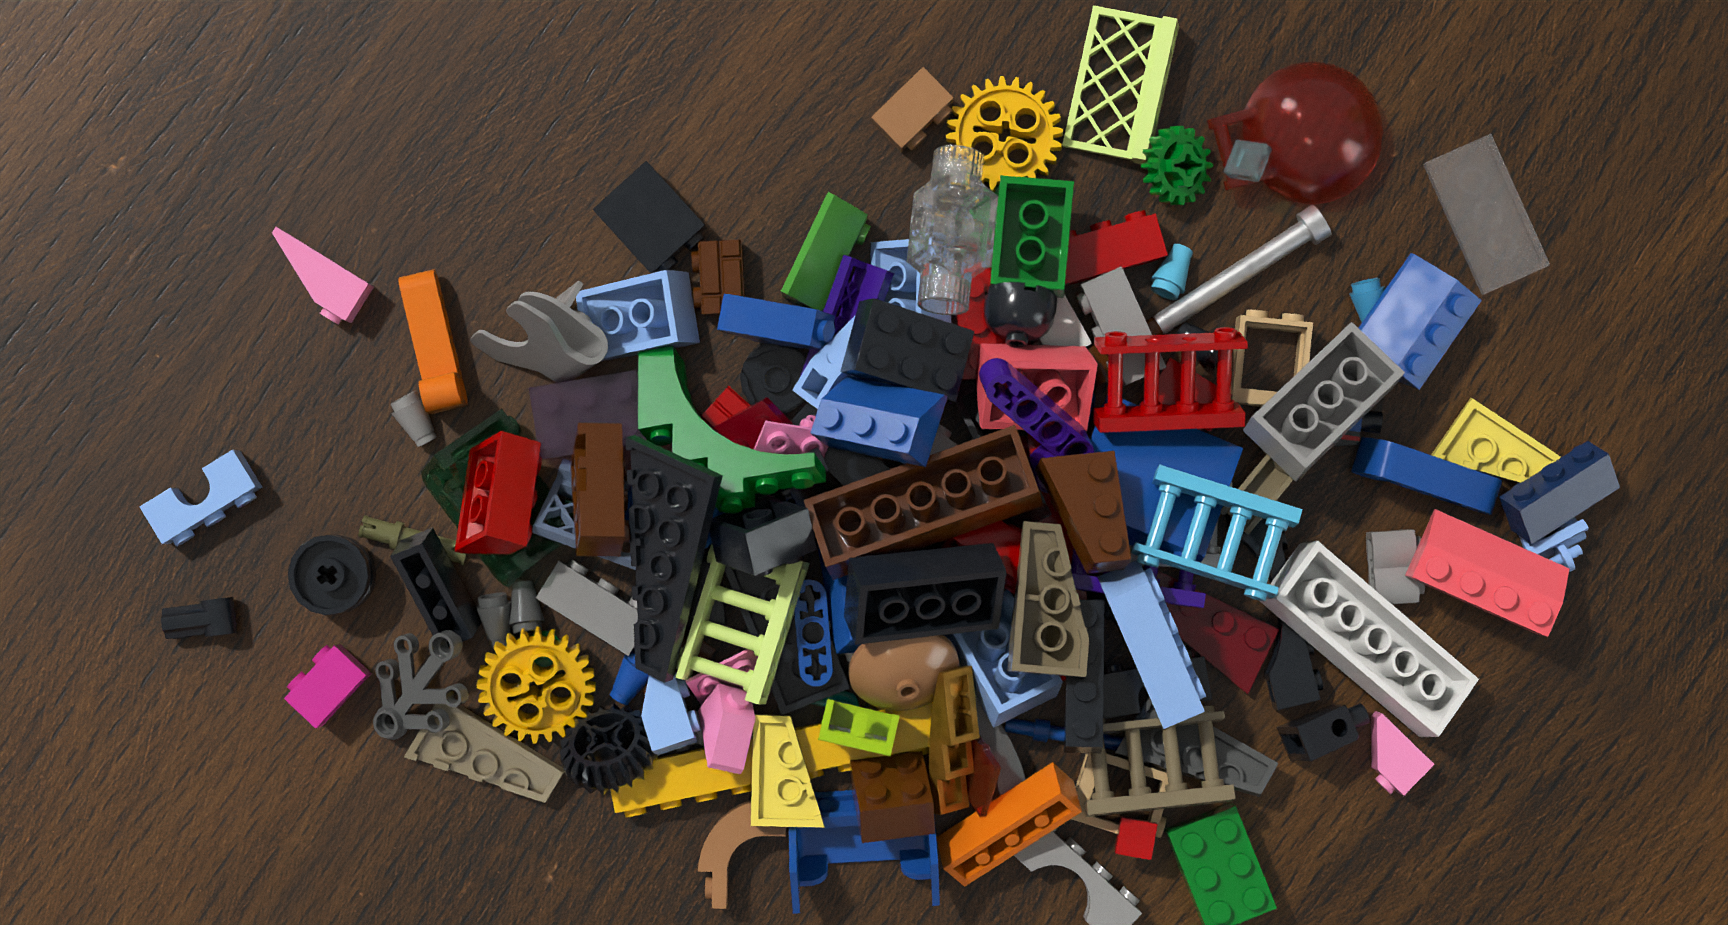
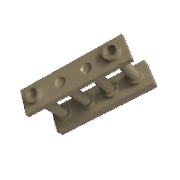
[1084,706,1235,817]

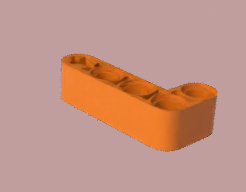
[399,269,468,414]

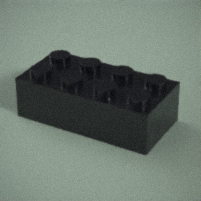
[844,543,1006,645]

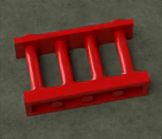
[1093,327,1248,433]

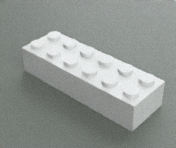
[1260,541,1479,737]

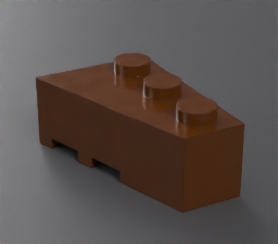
[570,422,630,557]
[1035,451,1131,574]

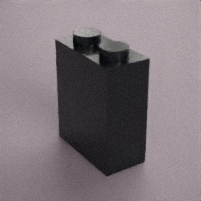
[593,161,707,273]

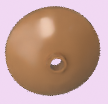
[849,635,959,711]

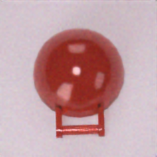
[1207,61,1383,205]

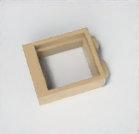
[1231,310,1313,407]
[1072,752,1168,838]

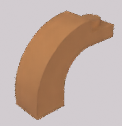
[698,800,787,909]

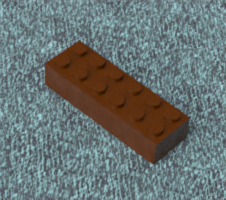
[803,425,1043,580]

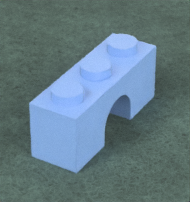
[140,450,262,546]

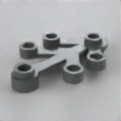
[373,630,469,740]

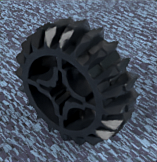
[560,703,658,796]

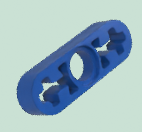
[794,580,833,686]

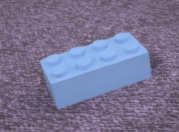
[1098,560,1206,729]

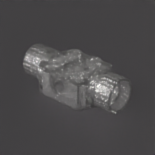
[906,145,998,315]

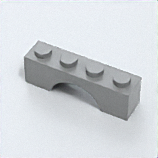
[1014,827,1142,925]

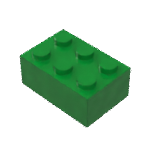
[990,175,1074,298]
[1164,802,1277,925]

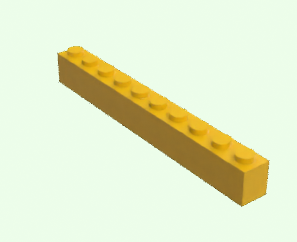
[610,702,933,817]

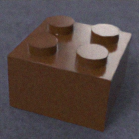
[850,751,935,843]

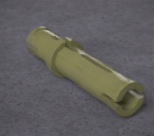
[358,515,468,566]

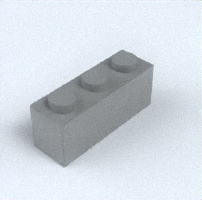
[1076,266,1166,387]
[536,558,638,656]

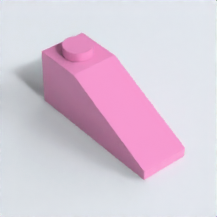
[272,227,374,325]

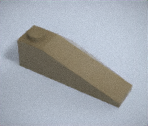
[1007,521,1089,677]

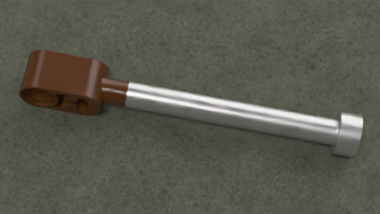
[1088,205,1332,388]

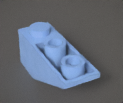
[792,316,858,409]
[641,670,701,755]

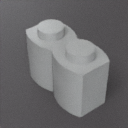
[1366,529,1425,604]

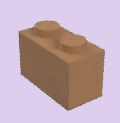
[871,67,953,153]

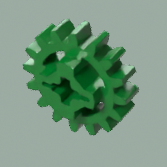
[1141,126,1213,205]

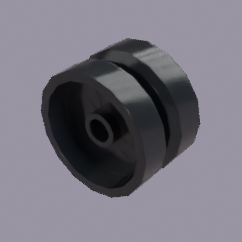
[288,535,376,615]

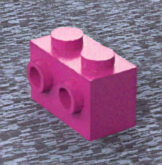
[284,644,372,729]

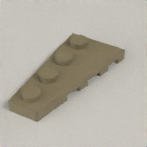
[404,704,565,803]

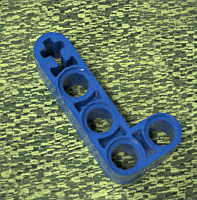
[1351,437,1502,515]

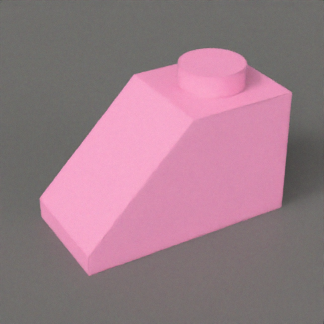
[698,683,755,774]
[1371,711,1434,795]

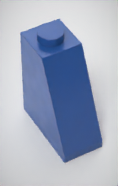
[717,294,835,350]

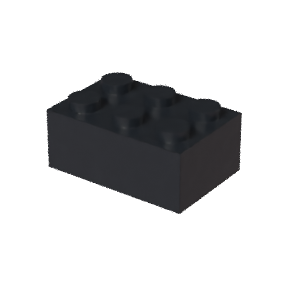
[840,298,975,403]

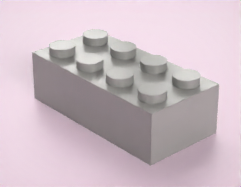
[1243,322,1405,482]

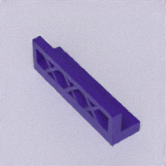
[800,254,894,377]

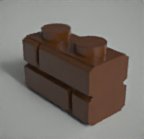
[691,239,745,317]

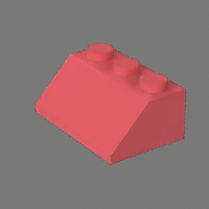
[976,344,1098,431]

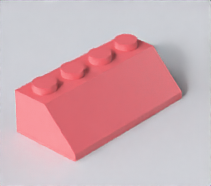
[1405,509,1570,637]

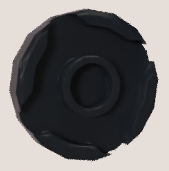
[740,344,806,413]

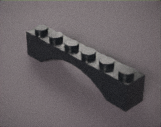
[1223,506,1323,710]

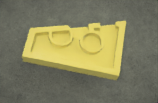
[1431,398,1561,483]
[751,714,825,828]

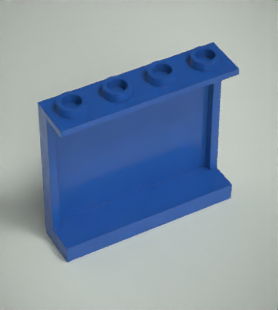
[1059,394,1243,563]

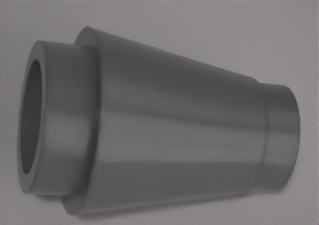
[509,581,545,635]
[475,592,511,648]

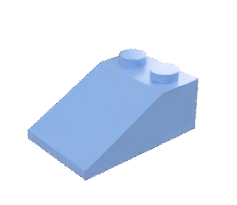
[576,270,700,361]

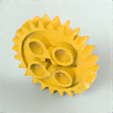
[946,76,1063,193]
[477,627,596,744]

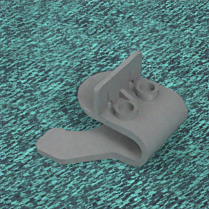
[470,281,608,383]

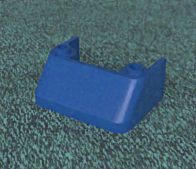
[788,790,940,914]

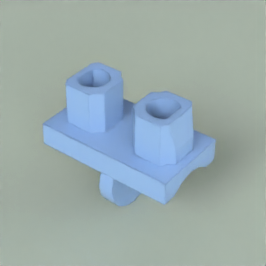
[1519,517,1589,572]

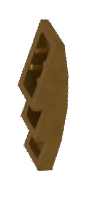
[929,665,980,815]

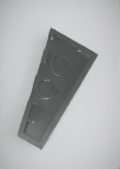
[1115,695,1279,797]

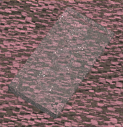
[1423,134,1550,295]

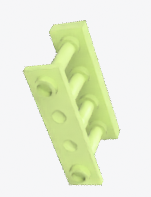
[675,545,810,705]

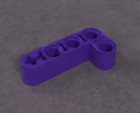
[979,358,1094,493]

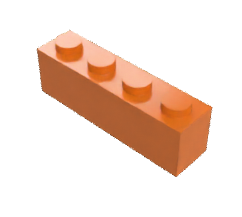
[936,762,1082,887]

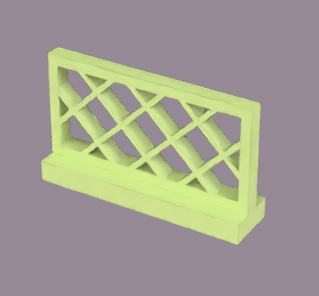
[1062,5,1179,164]

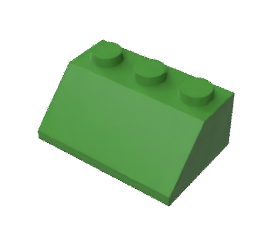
[781,192,871,311]

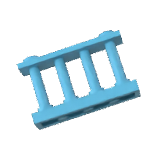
[1130,464,1303,601]

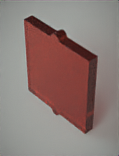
[966,734,1001,817]

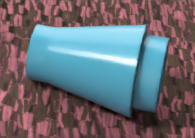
[1151,244,1193,300]

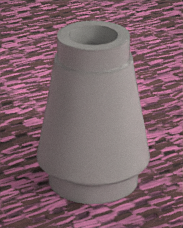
[390,391,437,447]

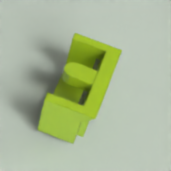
[818,699,900,756]

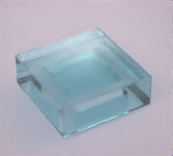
[1223,140,1272,182]

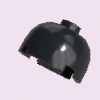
[983,282,1058,347]

